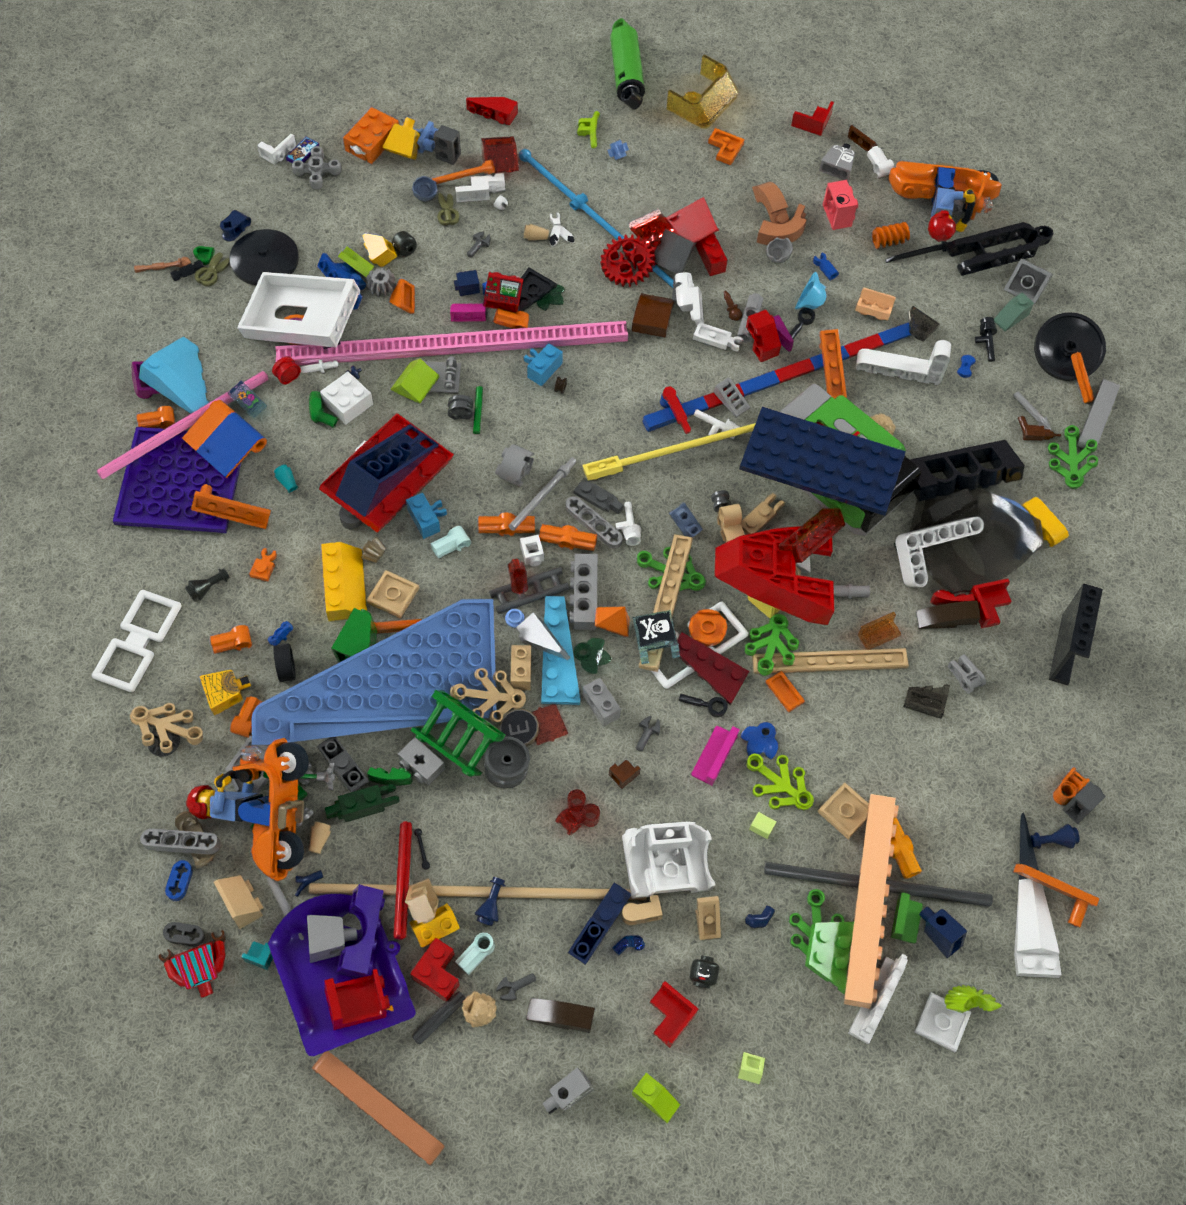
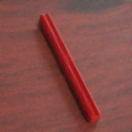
[394,821,412,940]

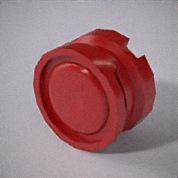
[272,356,301,385]

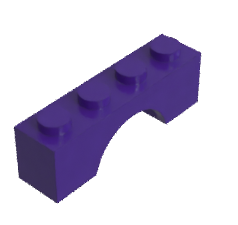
[336,884,385,978]

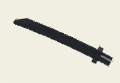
[885,241,952,263]

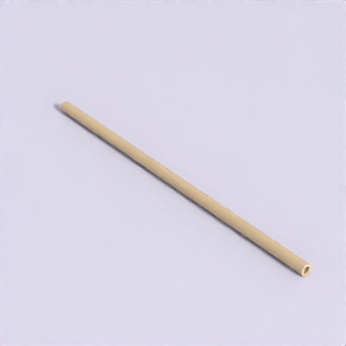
[309,883,647,900]

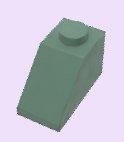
[994,293,1034,331]

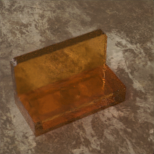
[858,612,901,650]

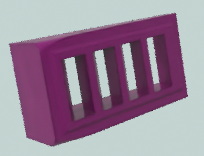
[774,315,794,352]

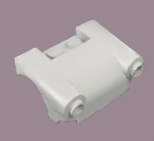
[622,822,715,899]

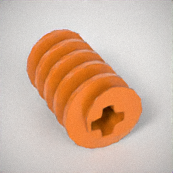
[872,222,910,249]

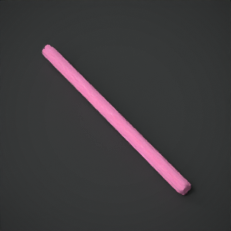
[97,371,268,479]

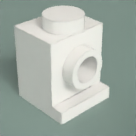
[520,535,544,567]

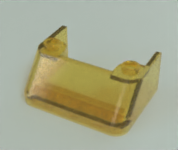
[667,55,738,129]

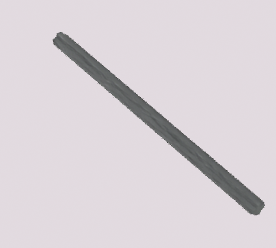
[764,862,993,907]

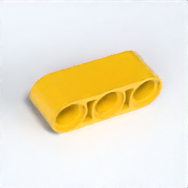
[1021,497,1069,547]

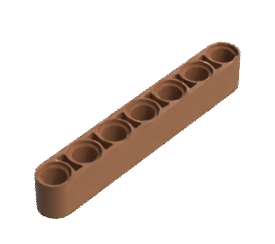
[312,1051,445,1166]

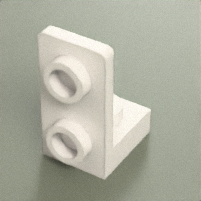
[257,134,296,165]

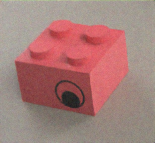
[823,180,858,230]

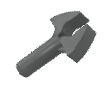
[467,231,490,258]
[636,716,660,752]
[496,973,536,1001]

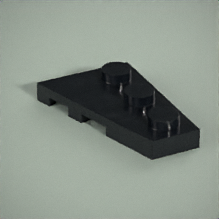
[513,267,557,313]

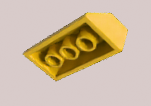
[321,542,367,621]

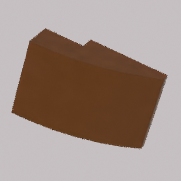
[632,293,674,338]

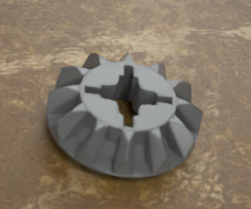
[148,728,180,757]

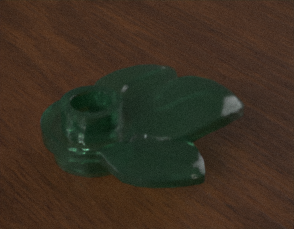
[537,284,565,311]
[573,638,612,674]

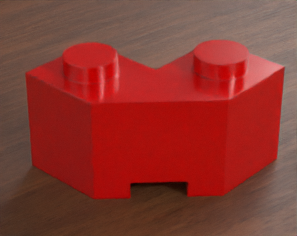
[746,309,781,362]

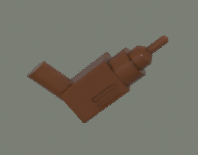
[1017,416,1061,441]

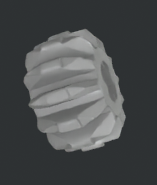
[366,267,396,297]

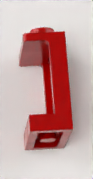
[324,969,390,1030]

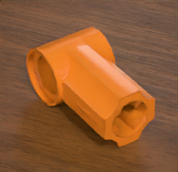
[493,308,529,329]
[137,406,175,429]
[210,625,252,654]
[230,696,263,738]

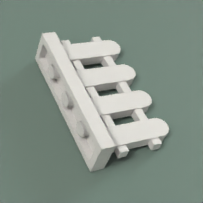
[848,954,908,1044]

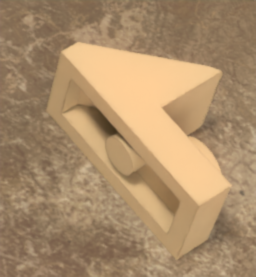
[695,896,721,940]

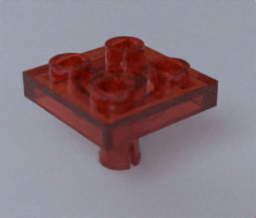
[629,209,674,247]

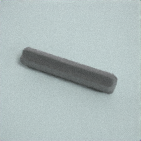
[412,991,466,1044]

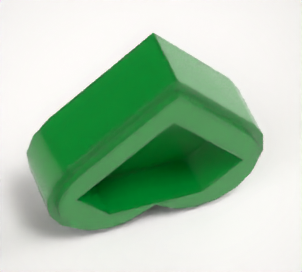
[193,246,215,265]

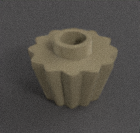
[361,537,386,563]

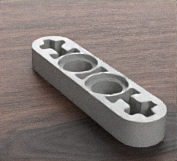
[566,496,623,549]
[140,829,221,855]

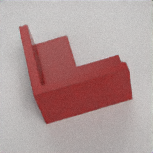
[791,101,834,136]
[969,578,1012,628]
[650,981,699,1048]

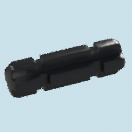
[170,260,204,281]

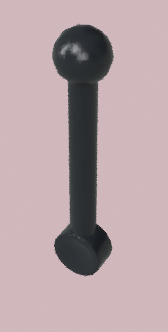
[414,828,430,870]

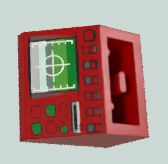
[483,272,523,313]

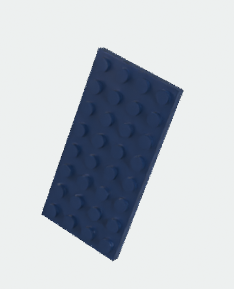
[739,407,906,516]

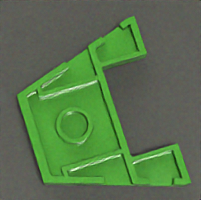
[805,922,854,994]

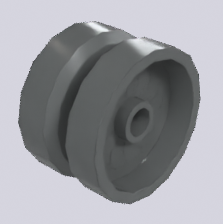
[484,736,530,789]

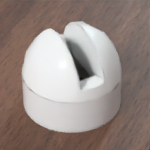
[494,195,508,210]

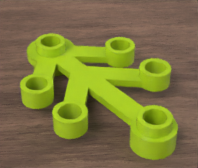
[746,754,814,810]

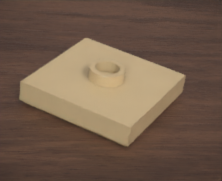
[367,570,419,619]
[818,783,869,840]

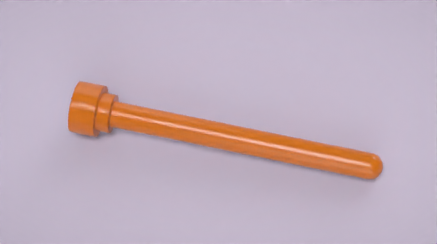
[432,160,495,184]

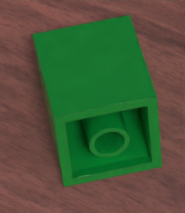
[331,608,377,662]

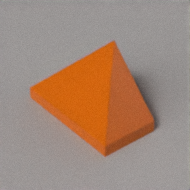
[389,278,415,314]
[595,607,630,637]

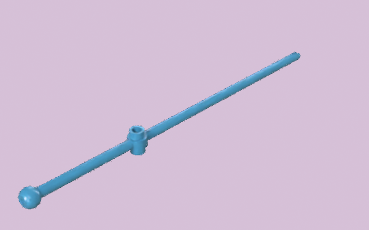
[519,149,674,288]

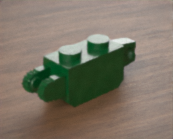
[325,784,400,822]

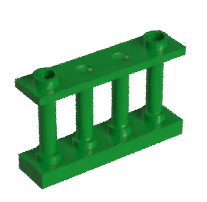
[410,690,506,777]

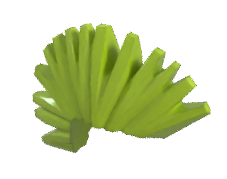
[944,985,1002,1013]

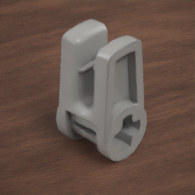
[948,654,986,694]

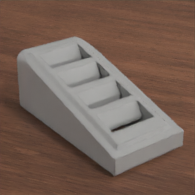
[714,377,750,418]

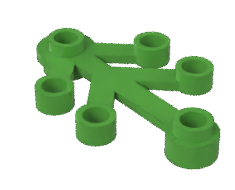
[1048,425,1098,489]
[637,547,706,591]
[745,614,799,676]
[789,889,844,956]

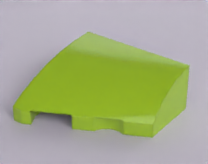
[338,246,375,277]

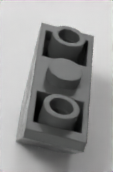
[317,737,369,792]

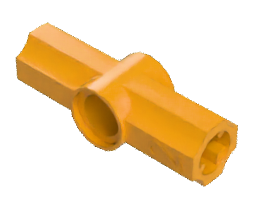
[890,817,922,879]

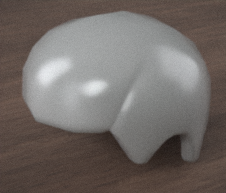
[766,237,793,263]

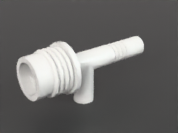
[694,409,740,440]
[615,502,641,546]

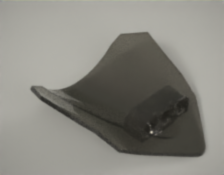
[910,488,1044,594]

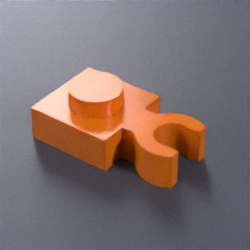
[249,548,277,582]

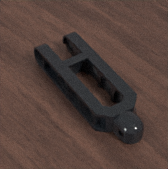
[946,222,1054,276]

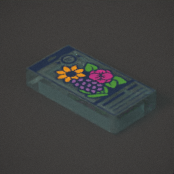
[228,380,267,419]

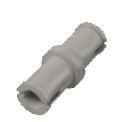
[834,584,870,599]

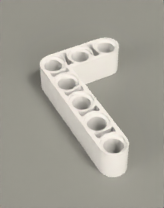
[856,340,951,385]
[896,517,984,587]

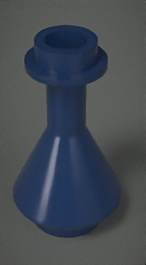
[1030,824,1080,849]
[474,877,506,926]

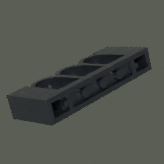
[905,440,1025,502]

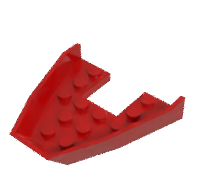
[715,524,834,625]

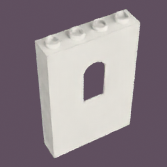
[237,272,361,348]

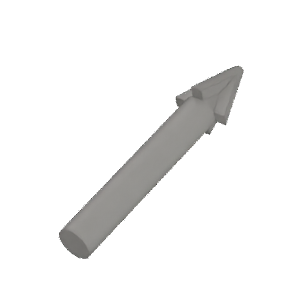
[1013,391,1051,431]

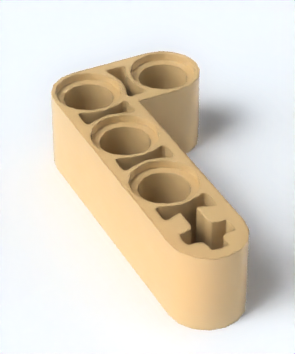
[717,503,744,542]

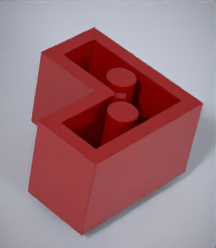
[410,938,460,1002]

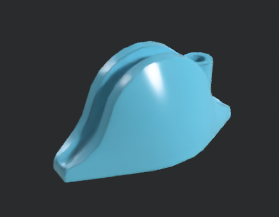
[795,272,826,310]

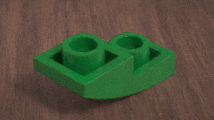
[367,767,413,786]

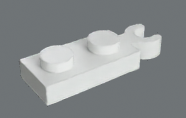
[693,322,742,351]

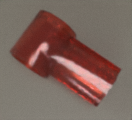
[508,558,528,594]

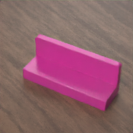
[691,726,740,786]

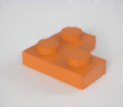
[708,128,745,165]

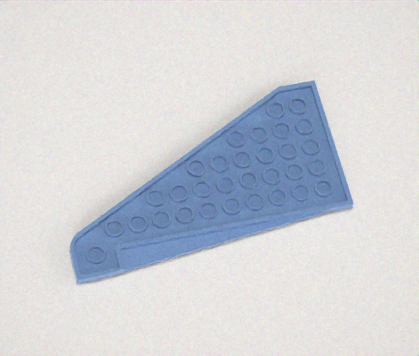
[252,599,497,745]

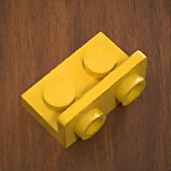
[409,904,460,947]

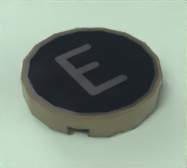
[499,709,539,747]

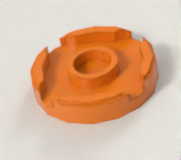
[688,609,728,647]

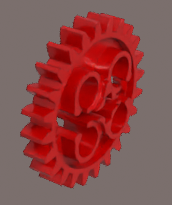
[600,234,656,287]

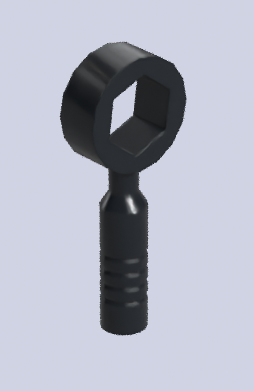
[790,308,815,339]
[679,694,728,717]

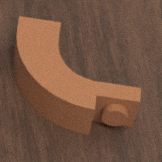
[757,204,807,245]

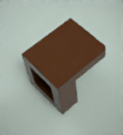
[608,760,641,789]

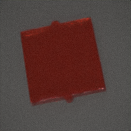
[531,704,568,745]

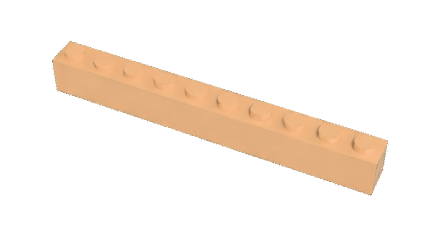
[844,794,899,1009]

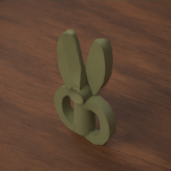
[437,193,459,226]
[195,252,230,286]

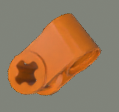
[1053,767,1090,805]

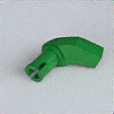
[309,391,338,428]

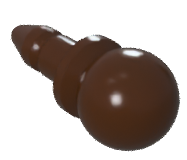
[723,290,742,321]

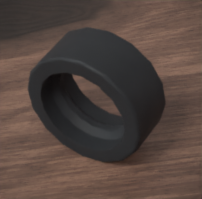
[273,643,296,682]

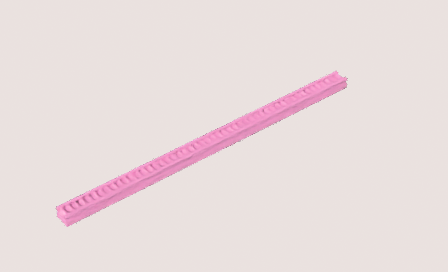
[275,321,628,366]

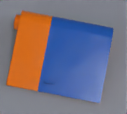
[182,400,267,478]

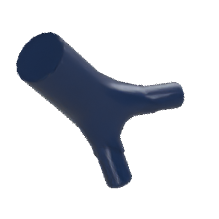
[295,870,324,897]

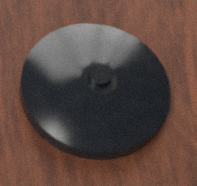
[229,229,299,286]
[1034,312,1106,381]

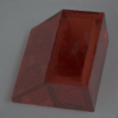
[481,136,519,173]

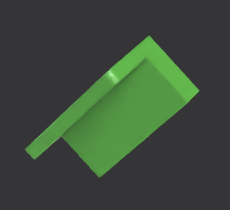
[891,892,923,944]

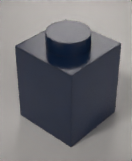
[454,270,480,296]

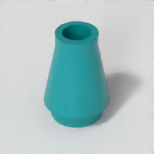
[274,464,298,493]

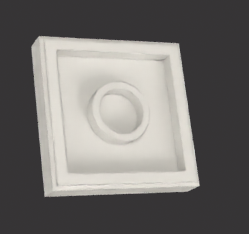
[915,992,971,1052]

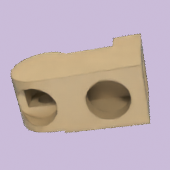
[622,895,663,925]

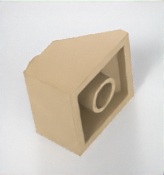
[214,875,264,929]

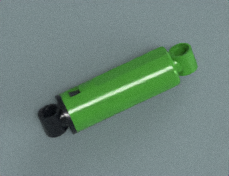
[610,18,645,110]

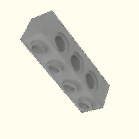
[570,554,598,630]

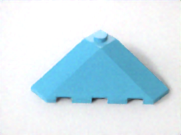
[139,336,209,414]

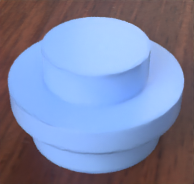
[505,609,524,628]

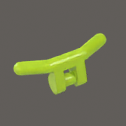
[577,111,600,149]

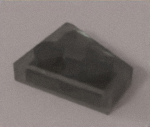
[909,306,940,342]
[903,684,950,719]

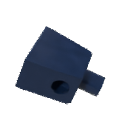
[919,906,967,959]

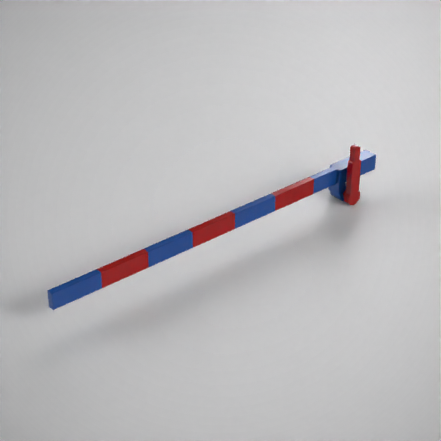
[642,321,918,434]

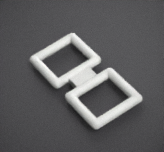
[92,590,182,692]
[640,601,749,689]

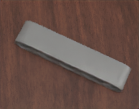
[1076,379,1120,453]

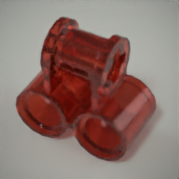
[555,789,600,836]

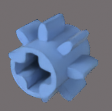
[607,140,629,160]

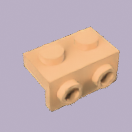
[855,288,896,320]

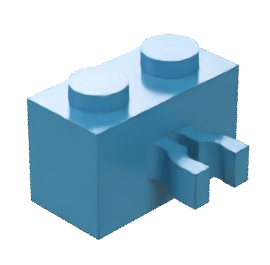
[524,343,563,386]
[406,493,447,539]

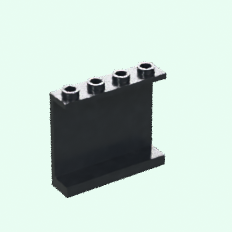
[1049,583,1103,686]

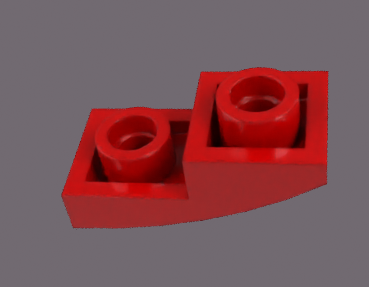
[930,590,975,606]

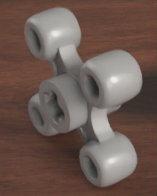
[292,146,342,190]

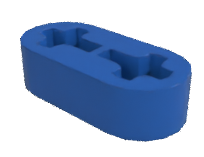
[165,860,193,901]

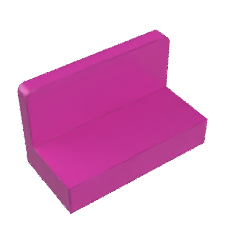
[450,304,486,322]

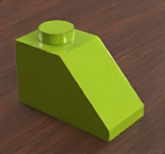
[632,1073,680,1123]

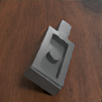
[574,478,623,514]

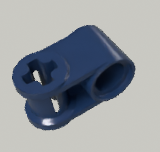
[220,210,251,241]

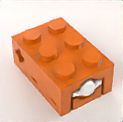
[343,107,399,164]

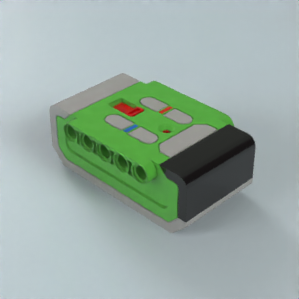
[780,384,921,536]

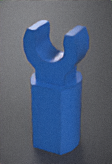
[813,252,839,280]

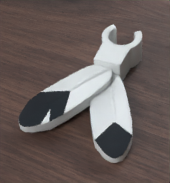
[549,212,575,247]

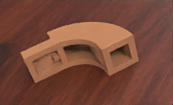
[752,182,790,224]

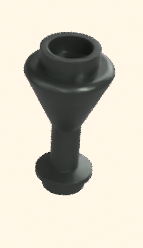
[185,568,230,601]

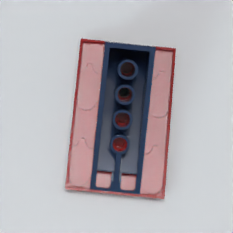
[319,413,454,533]

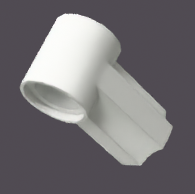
[867,146,895,178]

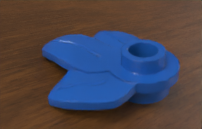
[740,722,778,759]

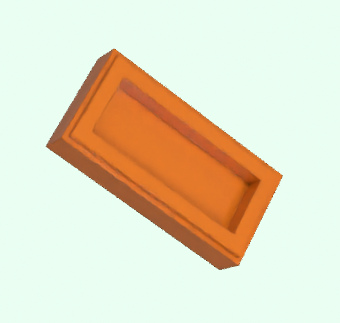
[765,671,805,712]

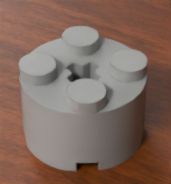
[495,444,535,487]

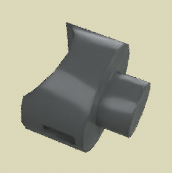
[339,507,363,530]

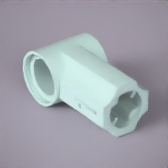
[430,526,471,558]
[455,932,495,975]

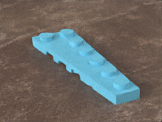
[541,596,580,705]

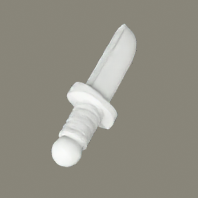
[300,360,339,373]

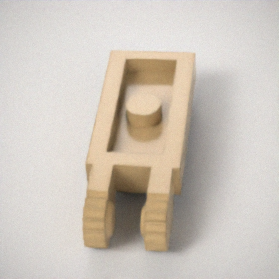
[741,493,785,534]

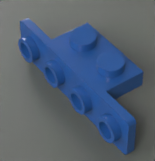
[318,253,367,310]

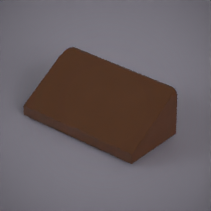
[848,125,877,152]

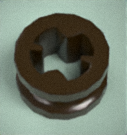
[554,376,567,394]

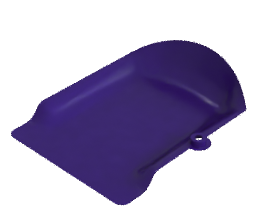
[268,894,416,1056]

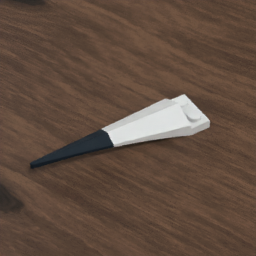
[1014,813,1061,978]

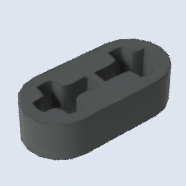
[163,922,205,946]

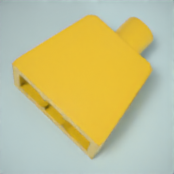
[383,117,420,160]

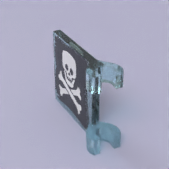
[632,610,680,664]

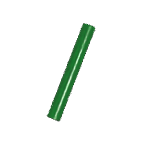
[473,386,483,434]

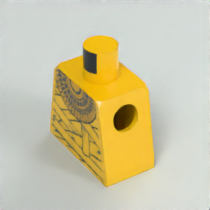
[199,670,251,715]

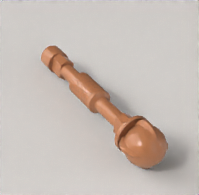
[134,257,191,273]

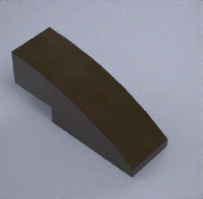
[916,601,981,629]
[526,998,595,1033]

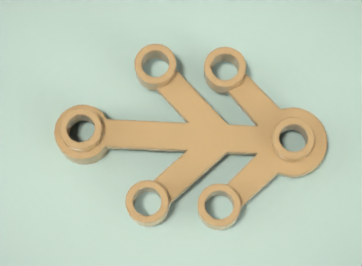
[450,668,526,722]
[130,703,203,753]

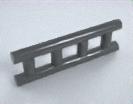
[489,567,570,614]

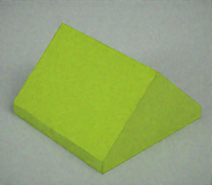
[391,358,439,403]

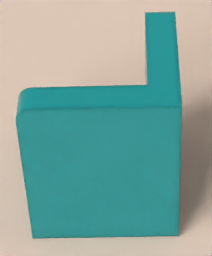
[241,941,273,970]

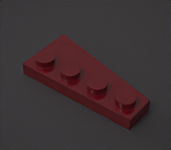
[671,632,749,705]

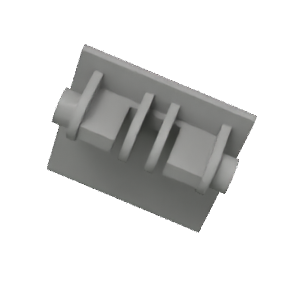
[426,356,461,393]

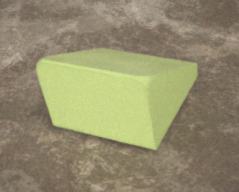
[749,812,777,839]
[738,1052,765,1084]

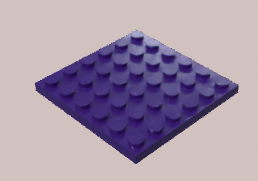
[113,427,241,533]

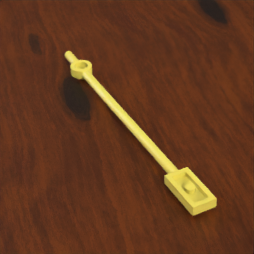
[583,423,756,481]

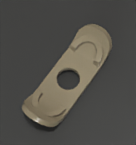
[175,811,215,868]

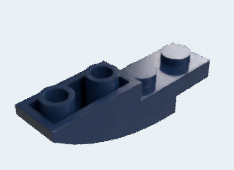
[568,882,631,965]

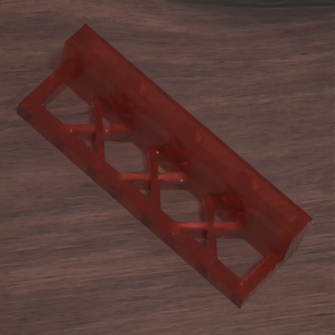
[778,508,846,563]

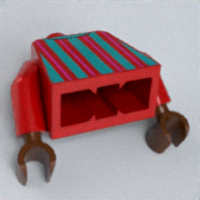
[159,930,226,998]

